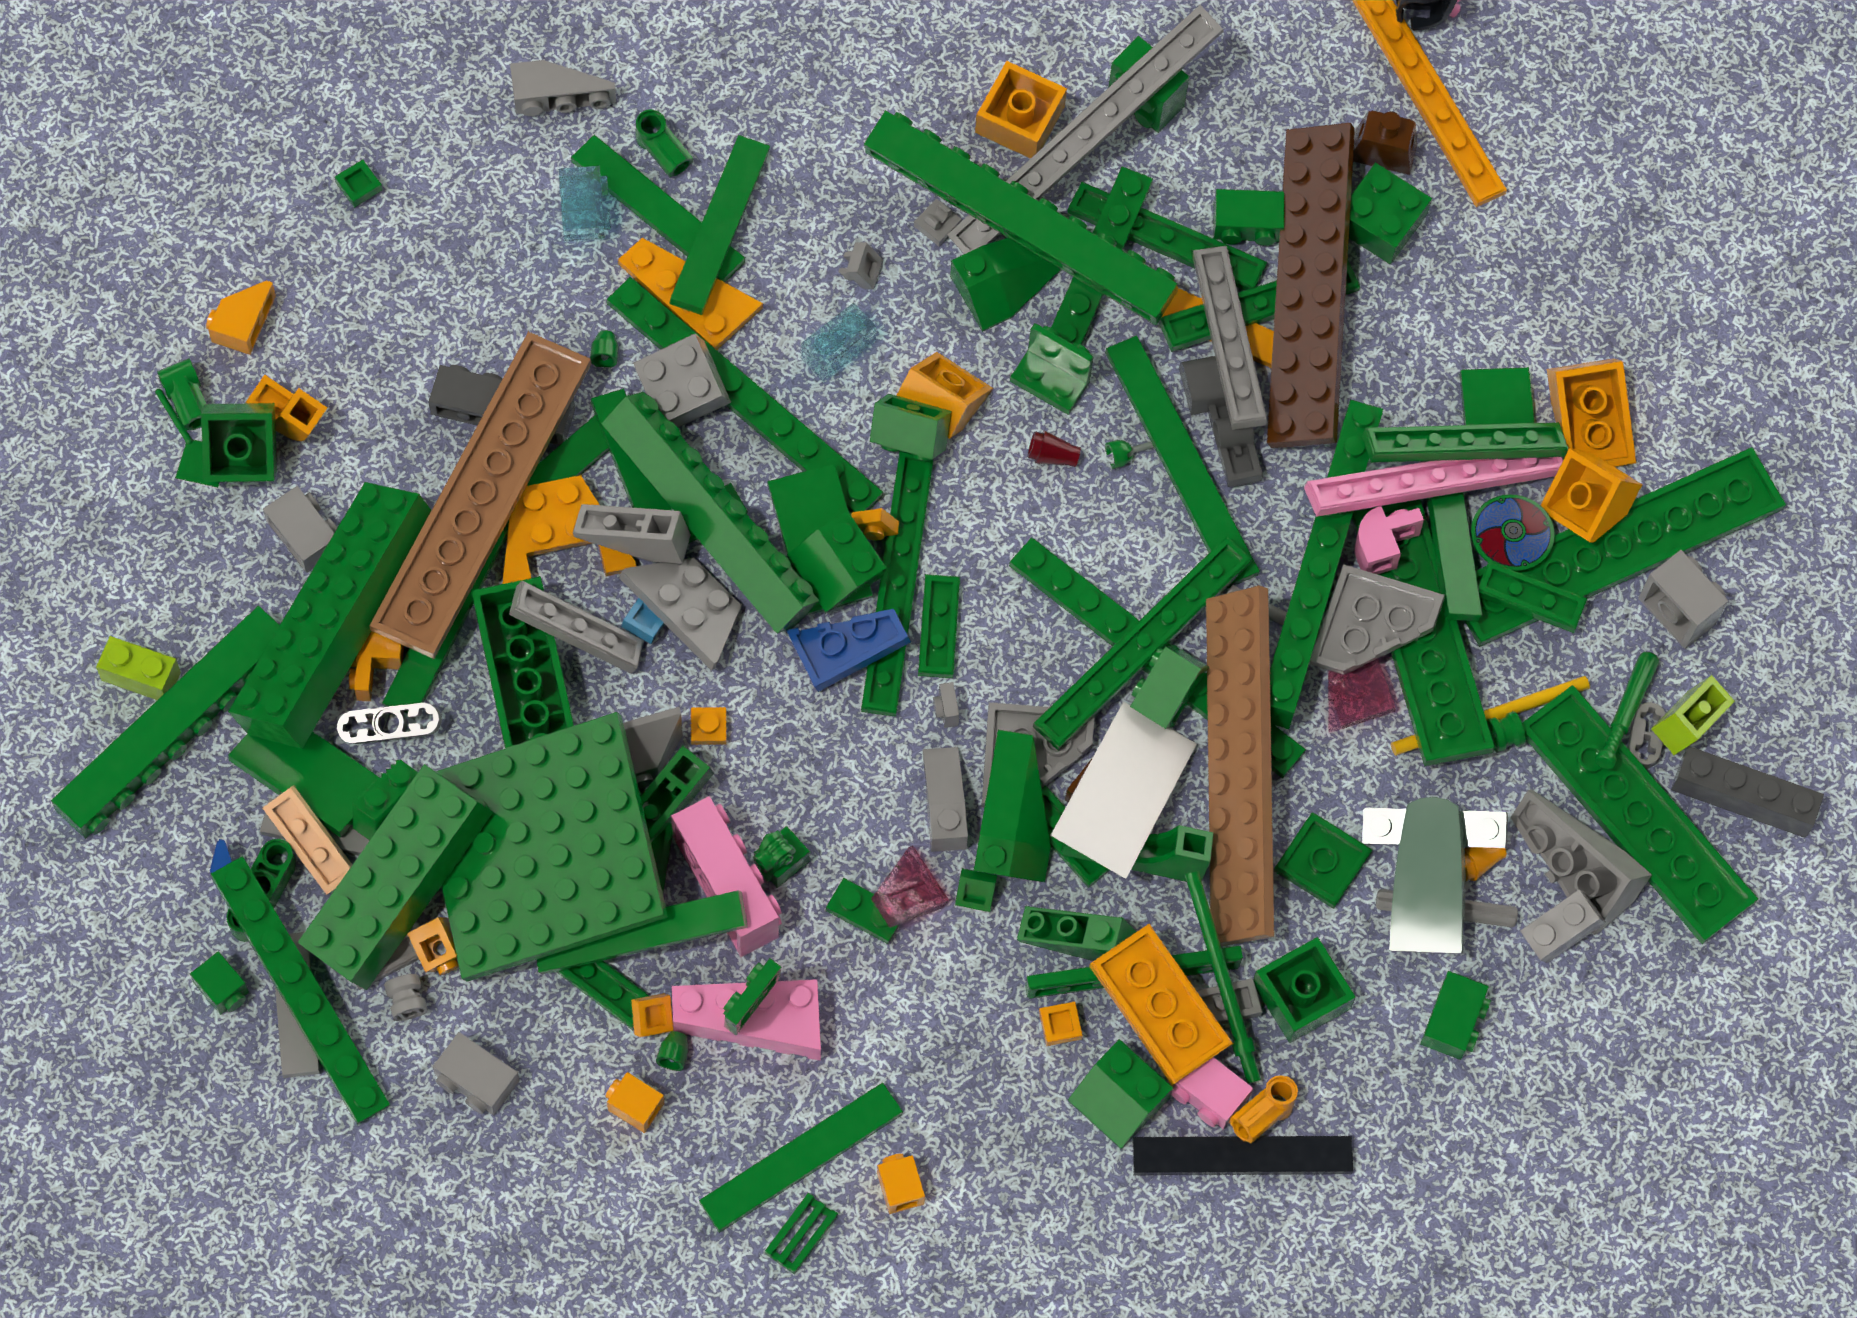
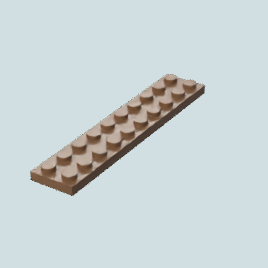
[369,331,591,659]
[1206,585,1274,947]

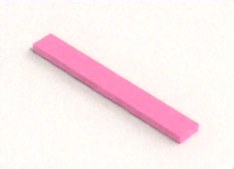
[1304,457,1563,517]

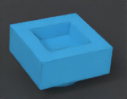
[621,598,665,644]

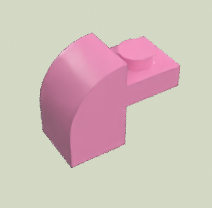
[1355,506,1424,574]

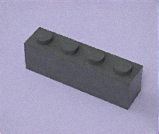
[428,365,575,446]
[1671,746,1824,838]

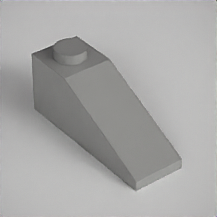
[573,504,691,564]
[923,747,968,852]

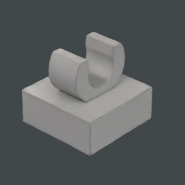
[914,199,962,246]
[838,242,883,289]

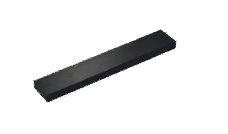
[1132,1136,1353,1176]

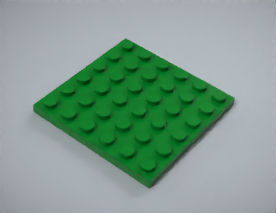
[436,712,668,982]

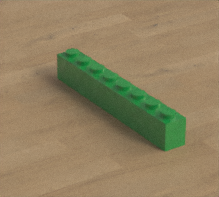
[601,392,820,634]
[51,605,279,839]

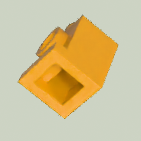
[407,917,459,976]

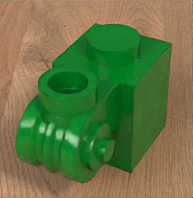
[753,826,810,888]

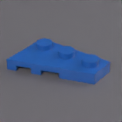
[786,609,911,692]

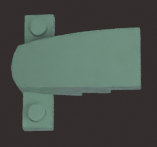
[1362,797,1508,953]

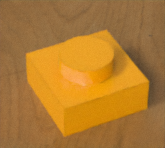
[851,508,899,541]
[691,707,726,745]
[631,993,673,1037]
[1039,1001,1083,1046]

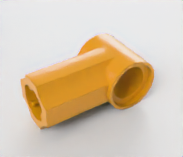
[1229,1075,1298,1143]

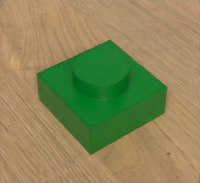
[334,159,383,208]
[955,868,997,912]

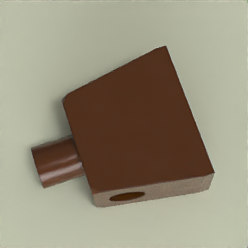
[1353,110,1417,175]

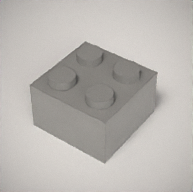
[633,334,731,428]
[1638,550,1728,649]

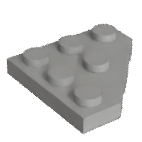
[1310,564,1445,675]
[981,702,1094,807]

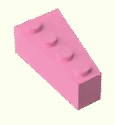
[672,979,821,1061]

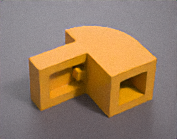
[244,375,328,441]
[349,631,404,701]

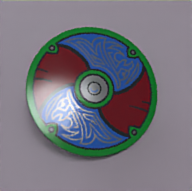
[1471,494,1555,571]

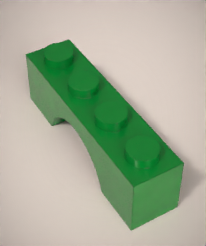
[1061,825,1213,882]

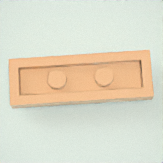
[262,785,352,895]

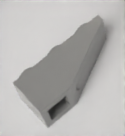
[510,60,616,116]

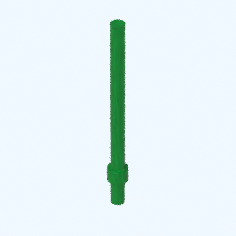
[1185,871,1261,1084]

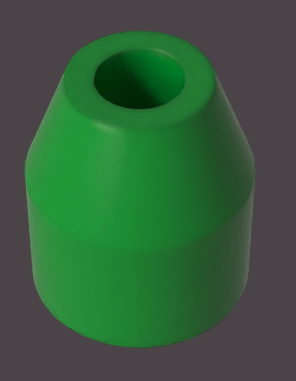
[590,330,619,368]
[656,1031,689,1071]

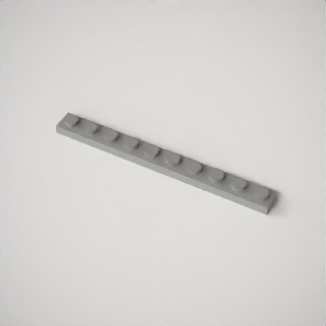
[947,4,1224,254]

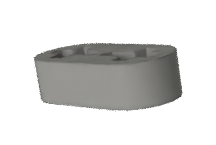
[1628,702,1666,769]

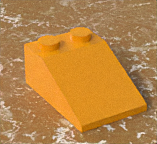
[1547,358,1636,467]

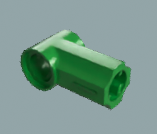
[635,109,693,178]
[157,358,206,431]

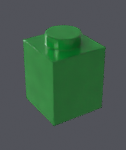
[190,951,249,1015]

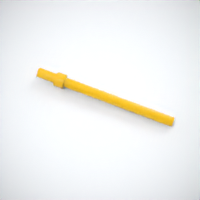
[1391,676,1590,756]

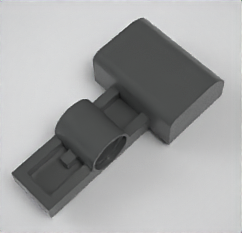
[1179,356,1263,487]

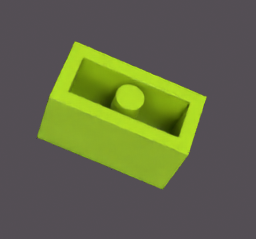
[96,636,181,700]
[1651,675,1735,755]

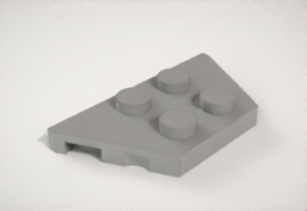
[619,557,741,671]

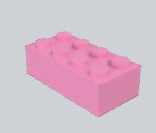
[671,796,782,957]

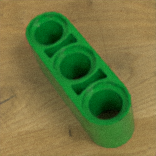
[226,839,296,942]

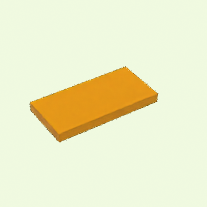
[1089,924,1233,1085]

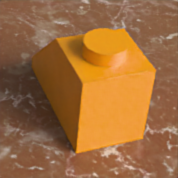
[206,280,276,355]

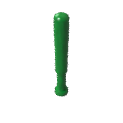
[1595,651,1659,769]

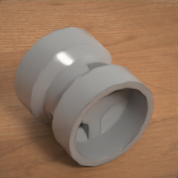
[384,974,428,1021]

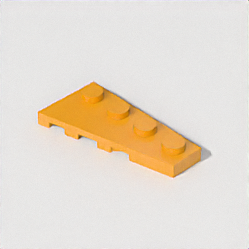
[618,238,763,350]

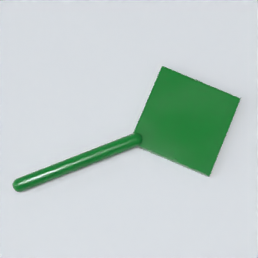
[155,389,220,488]

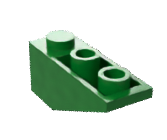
[1017,906,1137,961]

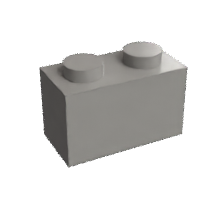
[263,486,337,573]
[1520,890,1606,963]
[433,1032,520,1116]

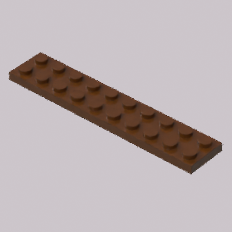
[1267,122,1355,448]

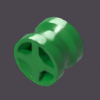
[1486,711,1526,753]

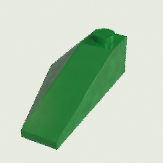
[950,238,1062,332]
[974,729,1051,882]

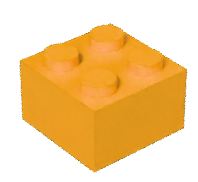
[975,60,1067,158]

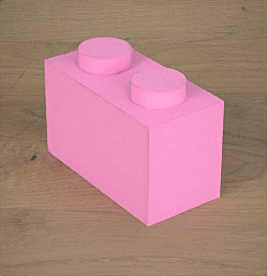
[1167,1057,1253,1130]

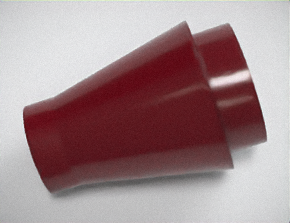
[1027,430,1081,467]

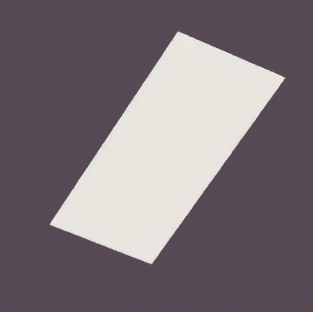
[1051,701,1197,879]

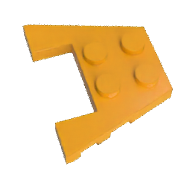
[502,475,637,584]

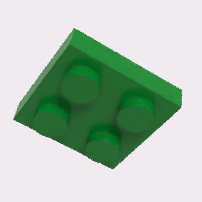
[723,958,782,1035]

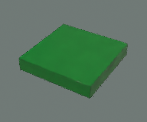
[1459,367,1534,425]
[1274,812,1372,909]

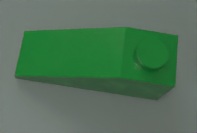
[640,745,714,843]

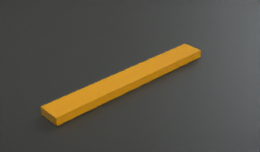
[1352,0,1507,207]

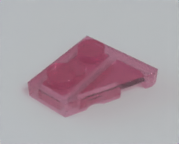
[871,845,949,928]

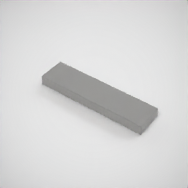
[509,581,644,674]
[275,932,320,1078]

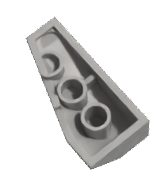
[1510,789,1652,935]

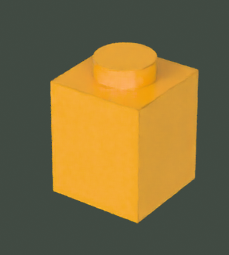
[605,1072,665,1133]
[877,1153,925,1214]

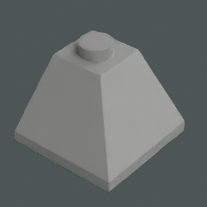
[623,707,683,789]

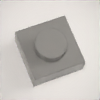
[933,682,959,728]

